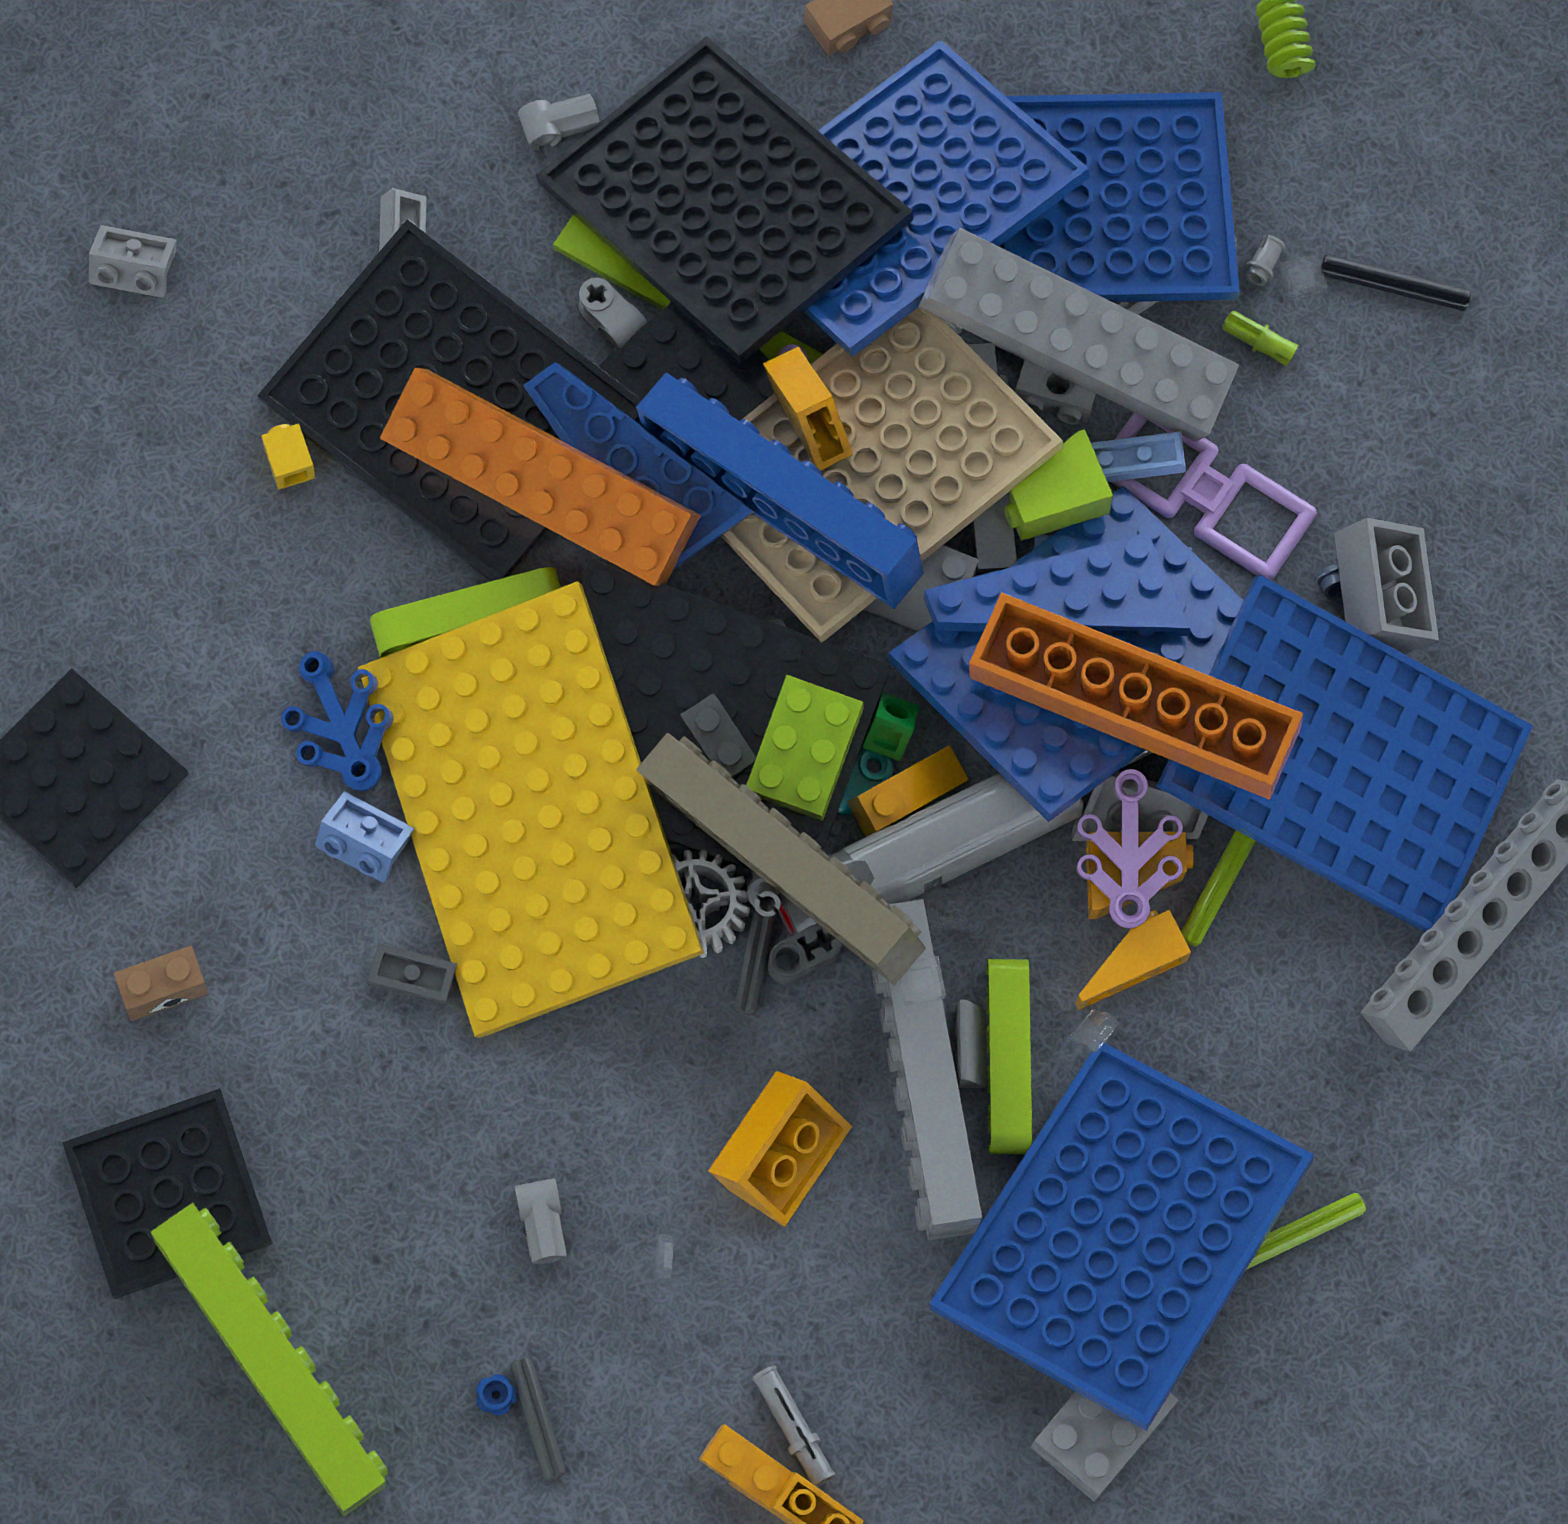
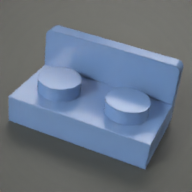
[315,791,414,883]

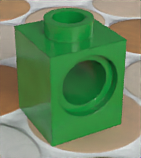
[863,692,920,761]

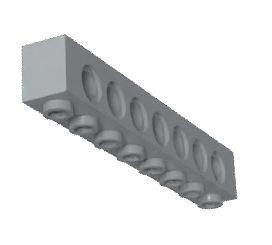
[1360,779,1568,1052]

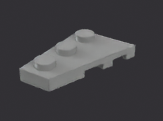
[1071,771,1208,841]

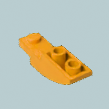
[698,1424,864,1524]

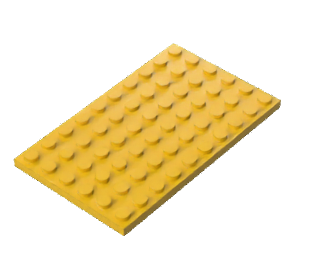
[358,581,705,1038]

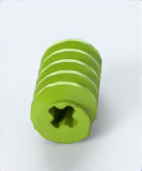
[1256,0,1316,78]

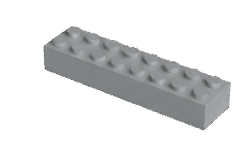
[918,228,1239,442]
[872,899,982,1241]

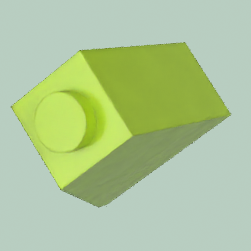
[1004,429,1113,541]

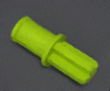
[1222,311,1299,367]

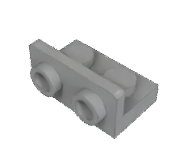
[89,225,177,298]

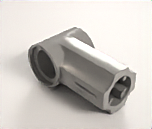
[518,93,600,151]
[514,1178,567,1265]

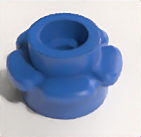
[476,1374,517,1416]

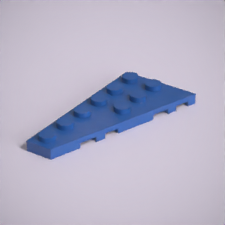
[523,362,755,571]
[923,532,1191,637]

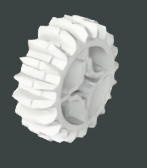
[672,849,750,958]

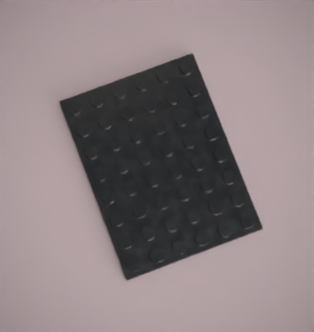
[536,36,914,364]
[257,219,642,581]
[581,558,891,871]

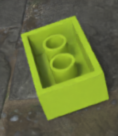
[746,675,864,821]

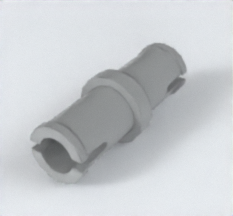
[747,871,781,917]

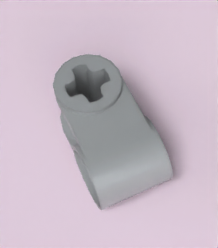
[578,278,647,351]

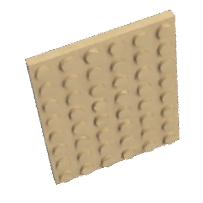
[721,307,1064,643]

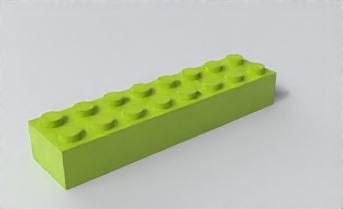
[151,1203,388,1517]

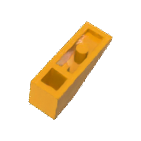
[847,745,969,837]
[1075,910,1191,1010]

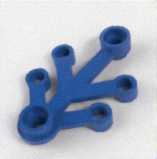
[281,651,393,791]

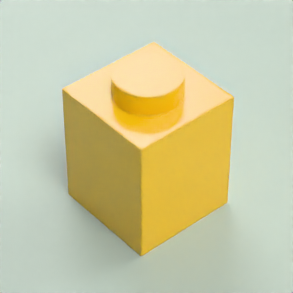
[261,423,316,490]

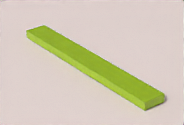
[553,215,823,364]

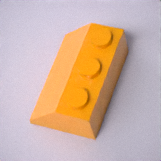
[708,1071,852,1227]

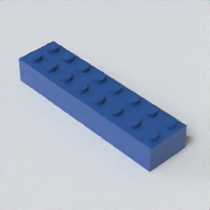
[636,373,924,609]

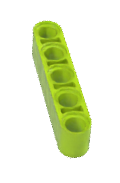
[369,567,562,658]
[986,959,1032,1154]

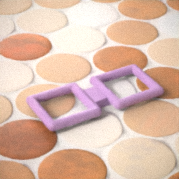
[1110,412,1317,580]

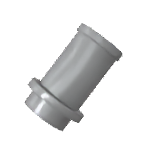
[1244,235,1285,286]

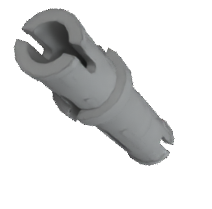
[752,1365,836,1487]

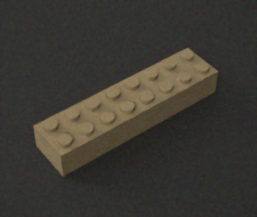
[636,732,926,986]

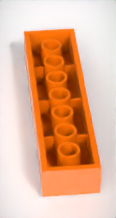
[380,367,701,586]
[969,592,1303,800]

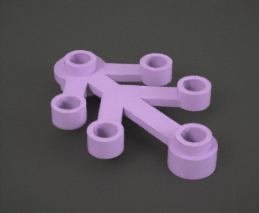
[1076,769,1183,928]

